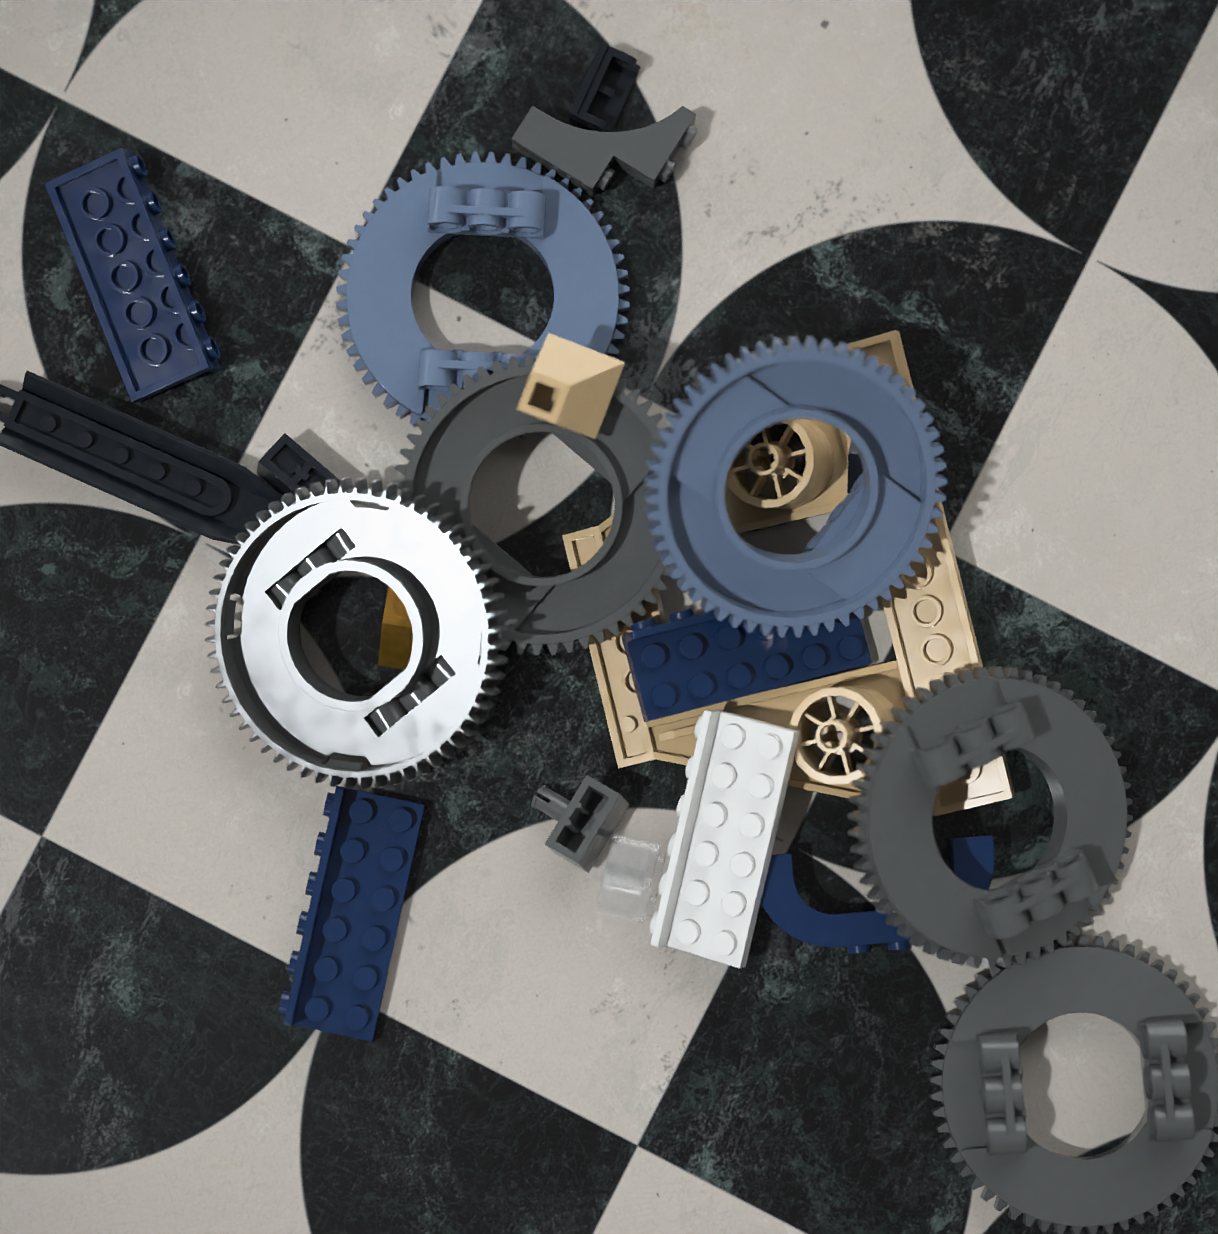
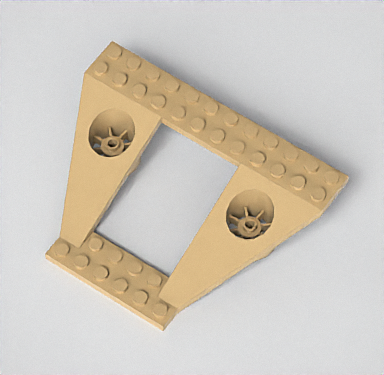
[562,330,1016,816]

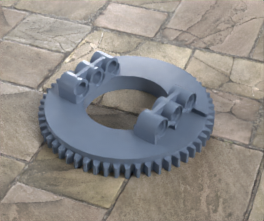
[336,152,630,443]
[643,336,947,638]

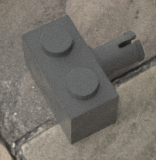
[531,775,630,873]

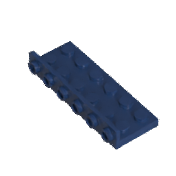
[45,148,221,403]
[621,608,872,723]
[279,786,425,1042]

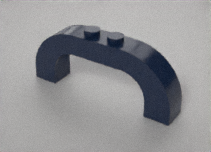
[760,835,994,954]

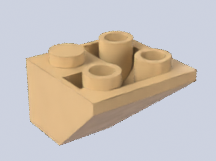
[517,333,625,439]

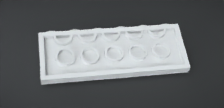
[650,709,800,968]

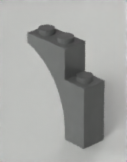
[512,106,698,197]

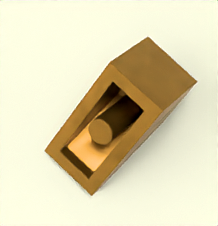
[378,586,413,670]

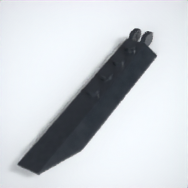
[0,370,283,545]

